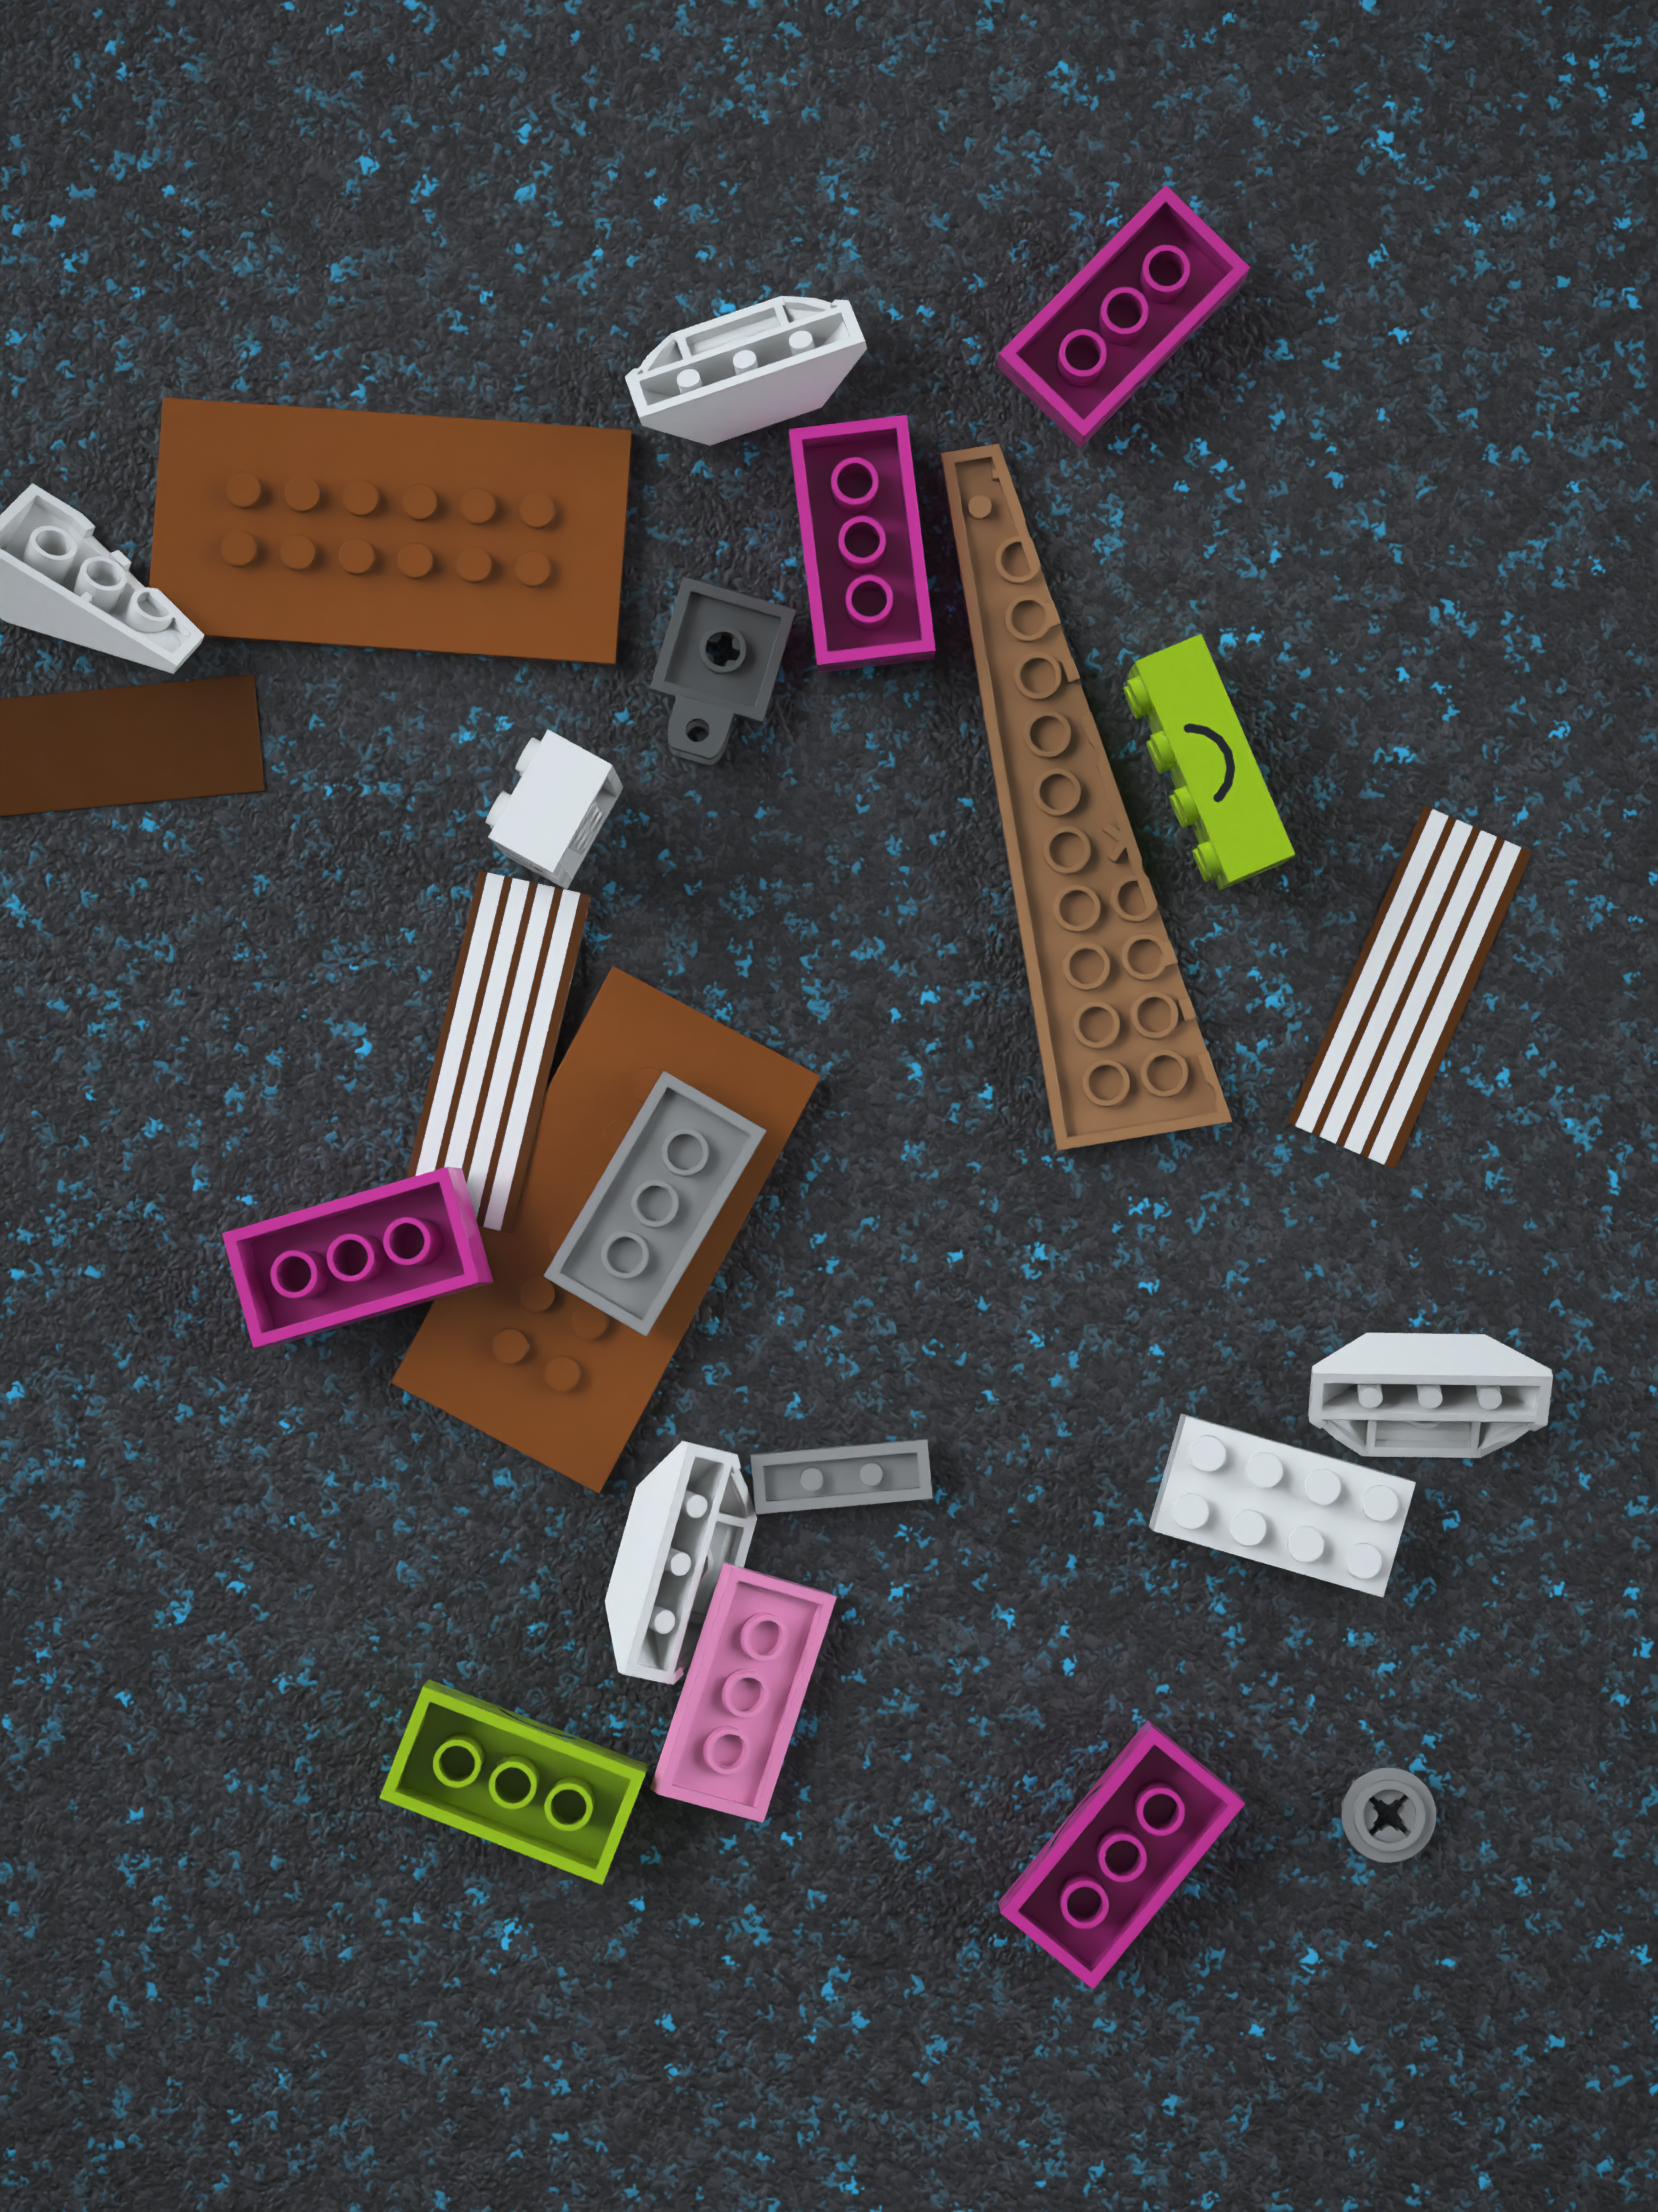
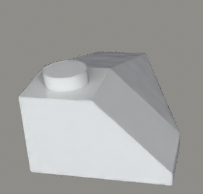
[0,483,205,674]

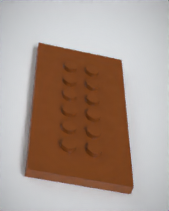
[149,397,633,666]
[391,966,821,1493]

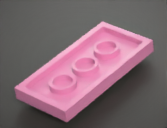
[650,1562,837,1823]

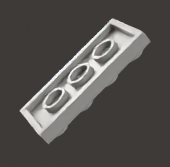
[544,1071,767,1336]

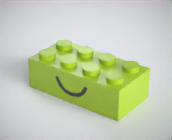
[1123,634,1295,891]
[380,1679,649,1885]

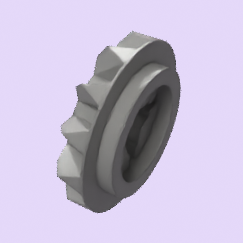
[1341,1767,1436,1863]

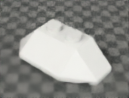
[625,296,867,446]
[1308,1333,1553,1458]
[605,1441,757,1685]

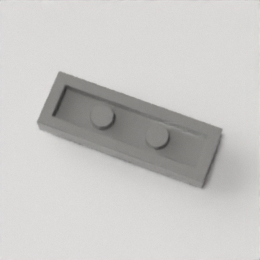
[750,1439,933,1514]

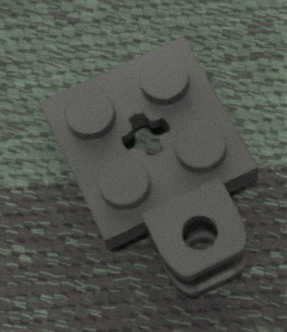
[649,577,796,767]

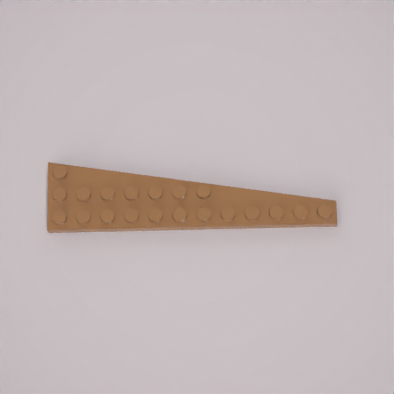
[940,444,1232,1151]

